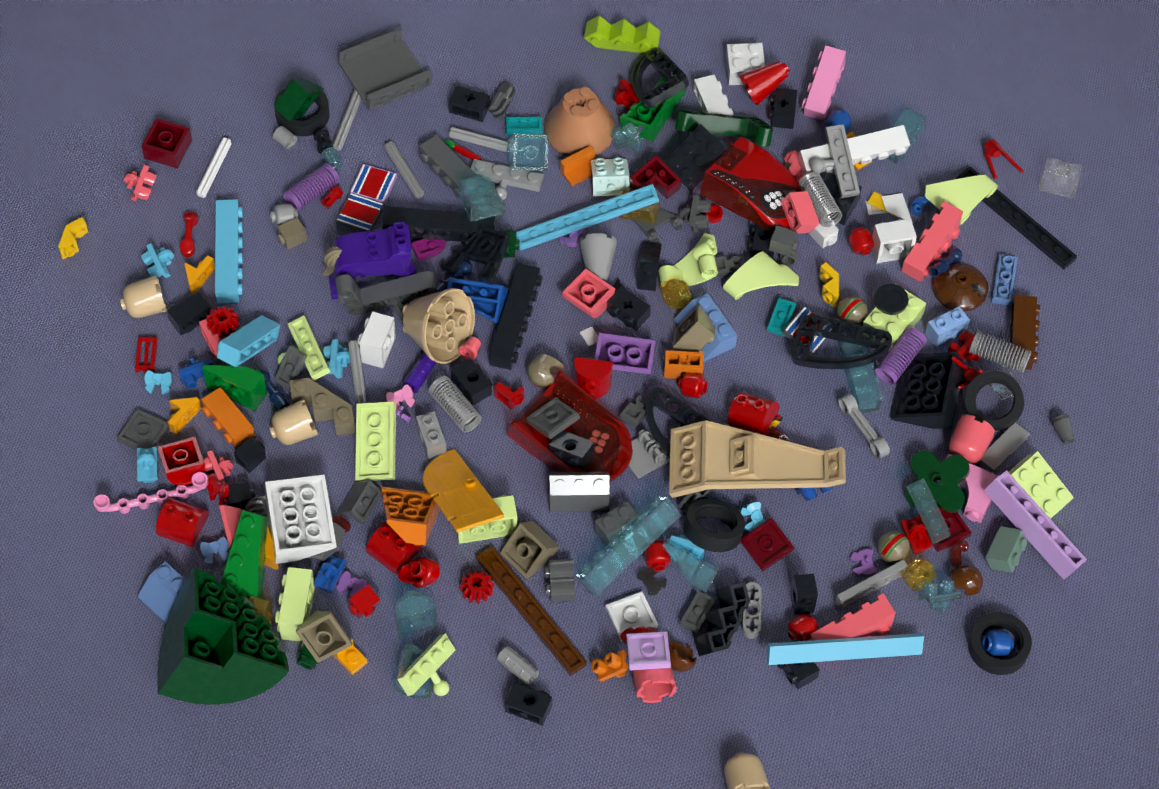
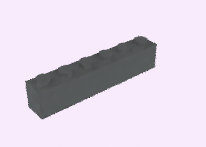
[419,135,505,221]

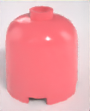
[948,415,995,464]
[632,668,677,703]

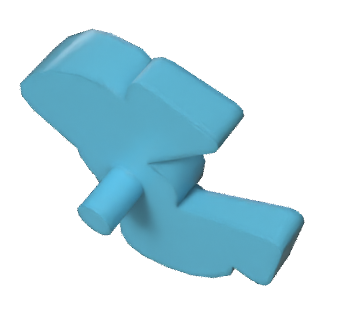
[144,370,172,395]
[740,502,766,532]

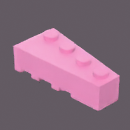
[802,46,846,121]

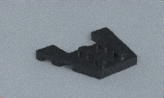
[440,226,511,285]

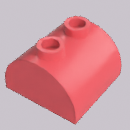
[562,269,615,319]

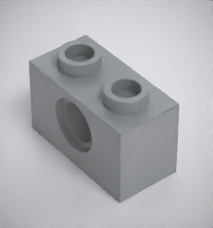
[416,411,446,460]

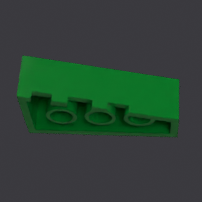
[620,78,686,142]
[221,510,267,599]

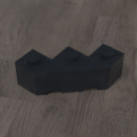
[694,582,750,656]

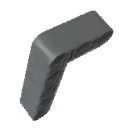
[335,271,437,315]

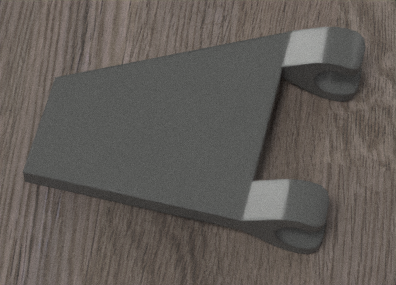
[627,205,682,243]

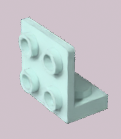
[591,157,630,196]

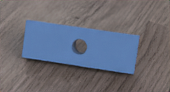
[992,254,1018,306]

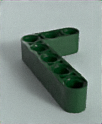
[675,110,773,147]

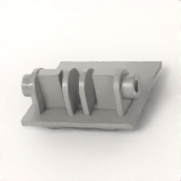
[617,430,670,479]

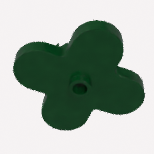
[905,451,970,513]

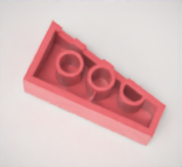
[901,201,963,282]
[809,593,896,662]

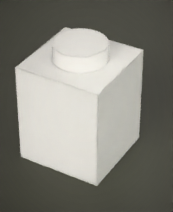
[809,216,839,249]

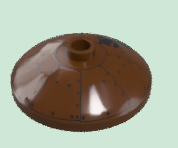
[932,263,988,312]

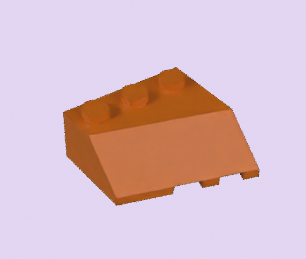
[381,486,439,545]

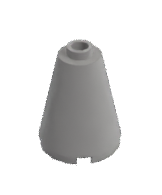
[580,233,617,283]

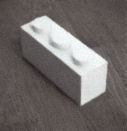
[693,75,733,115]

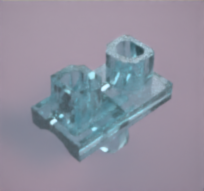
[611,122,645,150]
[919,579,961,613]

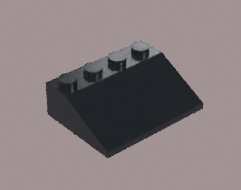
[890,352,964,429]

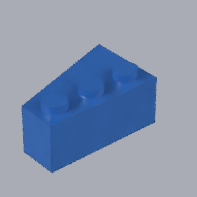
[447,278,508,325]

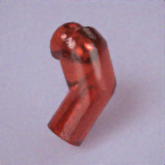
[765,426,788,441]
[332,516,351,533]
[952,540,968,566]

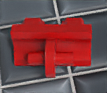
[614,79,639,111]
[948,330,981,362]
[900,516,933,554]

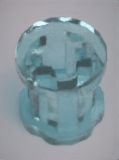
[321,147,343,171]

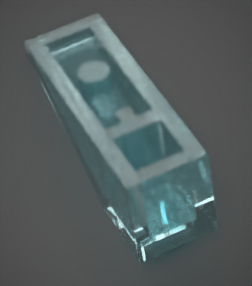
[663,539,720,592]

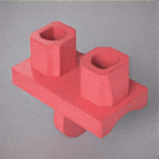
[124,165,157,202]
[203,450,234,484]

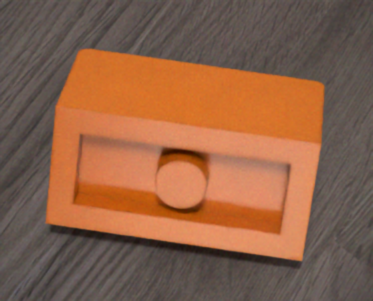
[560,146,595,186]

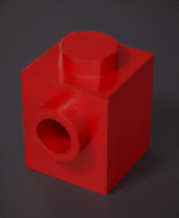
[347,584,380,618]

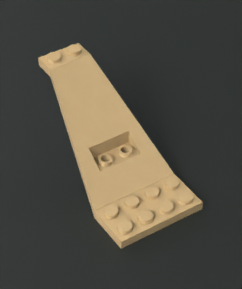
[669,420,846,498]

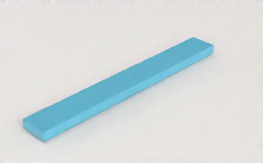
[517,184,659,251]
[766,633,924,665]

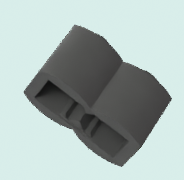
[545,559,575,602]

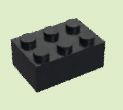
[663,124,729,192]

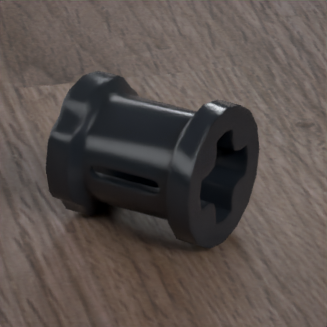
[313,130,333,154]

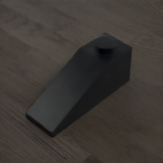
[637,241,662,291]

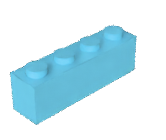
[217,315,280,367]

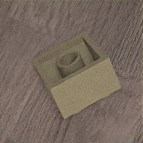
[673,304,716,352]
[500,521,560,579]

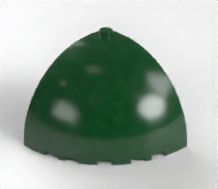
[157,567,289,705]

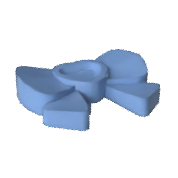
[200,537,229,565]

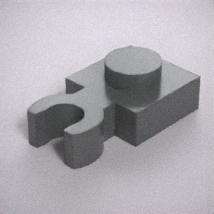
[715,256,742,277]
[620,395,646,428]

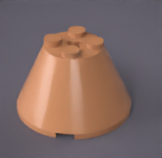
[544,87,616,155]

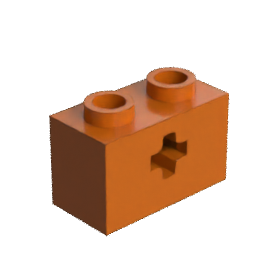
[664,350,704,379]

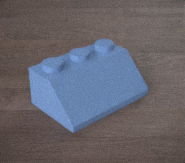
[674,293,737,362]
[138,561,185,624]

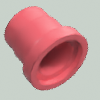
[459,337,481,360]

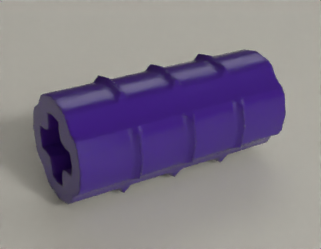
[403,353,436,393]

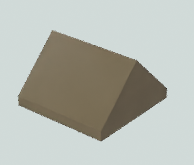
[296,611,353,663]

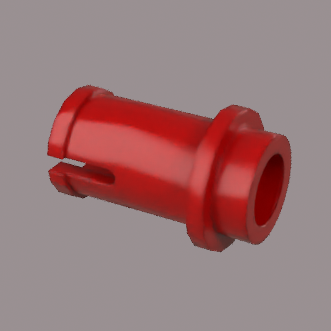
[320,186,343,209]

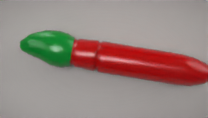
[444,140,482,161]

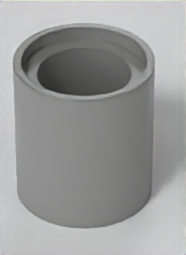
[273,126,297,149]

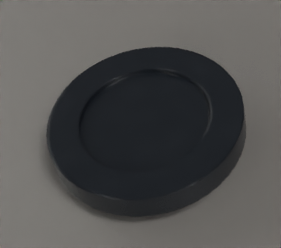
[874,284,909,315]

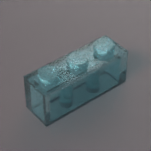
[887,107,926,163]
[906,478,951,544]

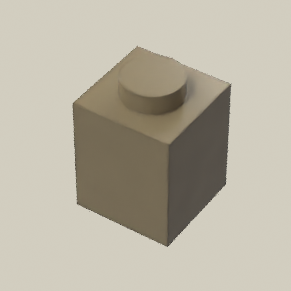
[277,218,307,250]

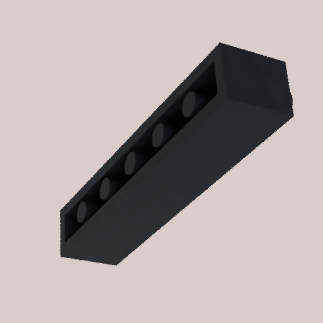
[382,206,495,243]
[489,263,543,370]

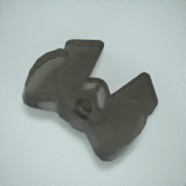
[637,568,667,596]

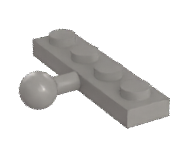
[810,124,860,198]
[470,159,544,201]

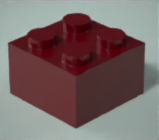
[141,118,192,169]

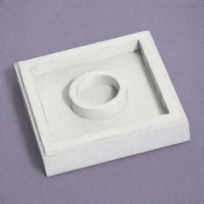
[605,591,658,641]

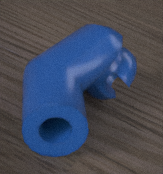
[910,195,931,215]

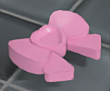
[386,385,415,410]

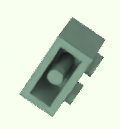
[985,526,1027,573]

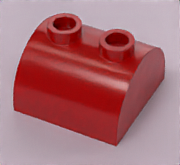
[574,357,613,400]
[728,392,780,435]
[157,437,205,485]
[156,498,209,548]
[366,522,422,575]

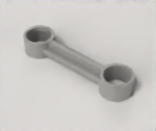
[838,393,890,459]

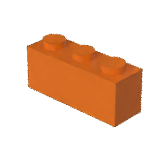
[201,387,255,449]

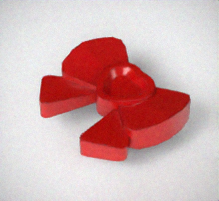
[207,477,229,505]

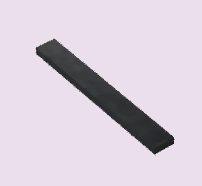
[957,166,1077,270]

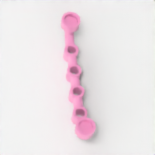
[93,472,208,514]

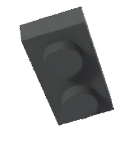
[274,346,308,389]
[680,591,716,634]

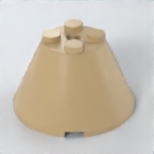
[402,288,475,364]

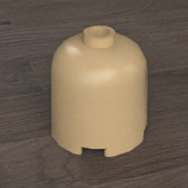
[120,275,167,318]
[269,399,318,445]
[724,752,770,789]

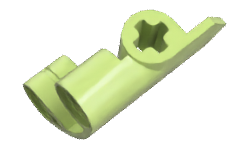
[925,174,998,225]
[658,233,718,289]
[723,251,799,300]

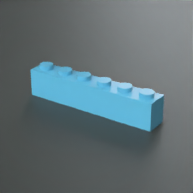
[215,199,243,303]

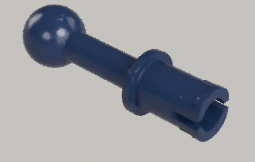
[929,247,962,278]
[436,260,472,293]
[261,371,290,410]

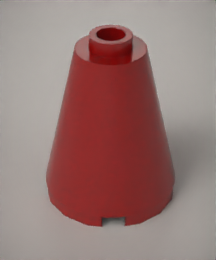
[738,61,790,106]

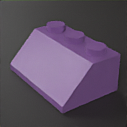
[595,333,656,374]

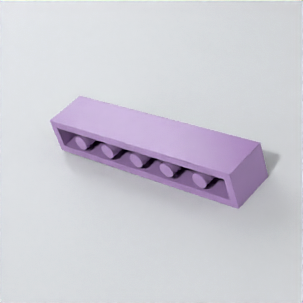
[984,470,1087,580]

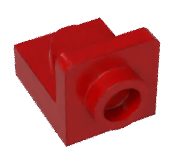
[494,382,525,410]

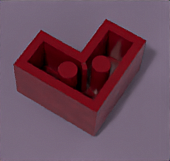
[629,155,681,199]

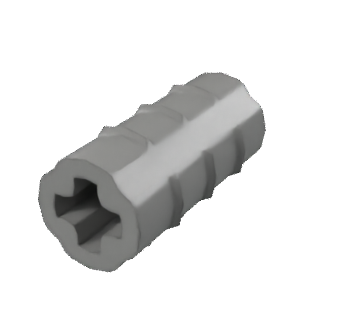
[497,646,539,685]

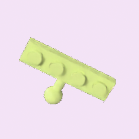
[278,315,330,381]
[397,633,455,696]

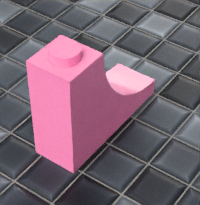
[946,454,998,523]

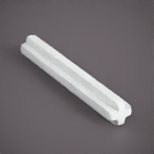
[196,137,231,198]

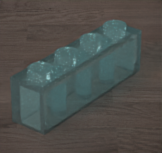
[839,336,884,413]

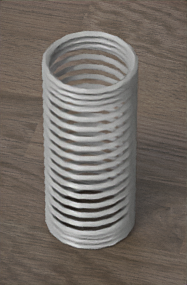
[799,172,842,227]
[969,330,1031,373]
[429,376,481,432]

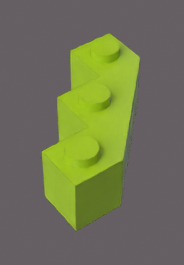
[584,15,661,54]

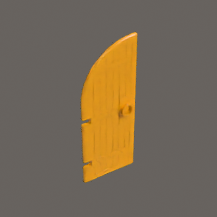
[422,449,504,532]

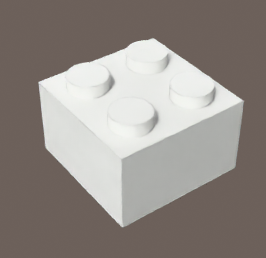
[726,43,765,85]
[872,218,917,264]
[358,312,396,368]

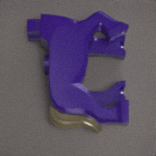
[322,222,417,300]

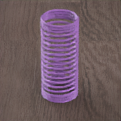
[283,163,340,212]
[875,327,927,384]

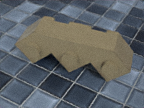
[289,378,356,436]

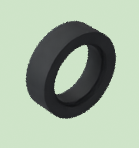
[274,88,330,136]
[965,371,1024,431]
[683,499,745,552]
[968,612,1032,675]

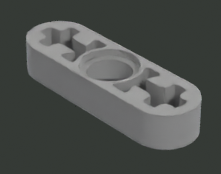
[742,582,762,639]

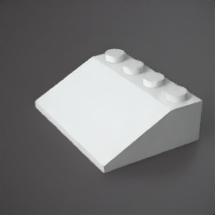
[265,475,337,564]

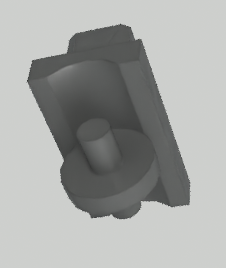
[680,195,711,233]

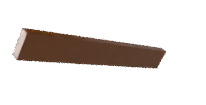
[476,546,587,676]

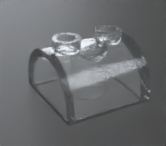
[1038,156,1083,199]

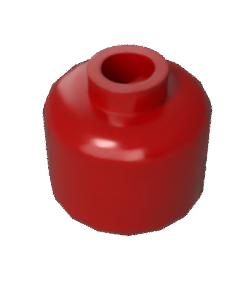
[848,227,874,256]
[678,372,708,399]
[644,540,671,571]
[787,614,818,641]

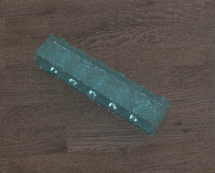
[576,496,681,595]

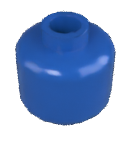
[825,109,852,132]
[982,630,1014,657]

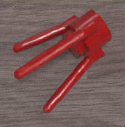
[983,139,1024,180]
[951,356,983,389]

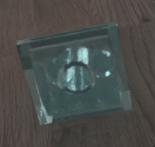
[459,176,506,222]

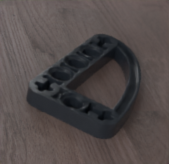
[632,48,690,109]
[791,315,892,369]
[645,388,710,458]

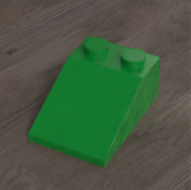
[202,365,267,412]

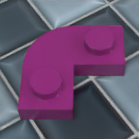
[411,239,446,261]

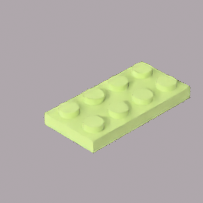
[355,402,396,481]

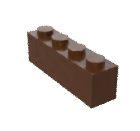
[1009,294,1040,370]

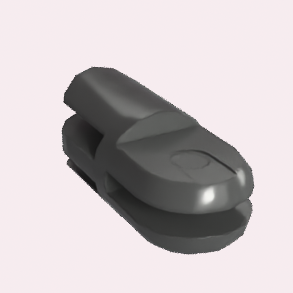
[487,83,516,120]
[678,489,712,513]

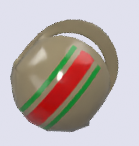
[837,296,869,326]
[527,354,565,387]
[877,531,911,565]

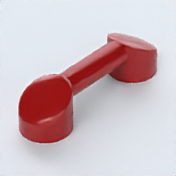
[180,211,199,257]

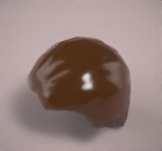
[952,565,983,595]
[669,641,697,672]

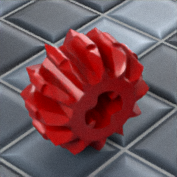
[206,305,239,338]
[460,569,494,605]

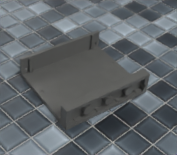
[338,28,433,110]

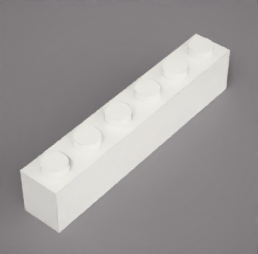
[797,125,910,176]

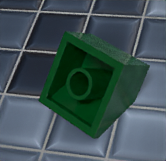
[274,78,324,121]

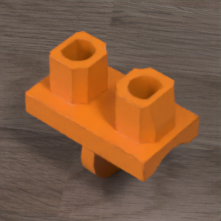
[592,650,628,682]

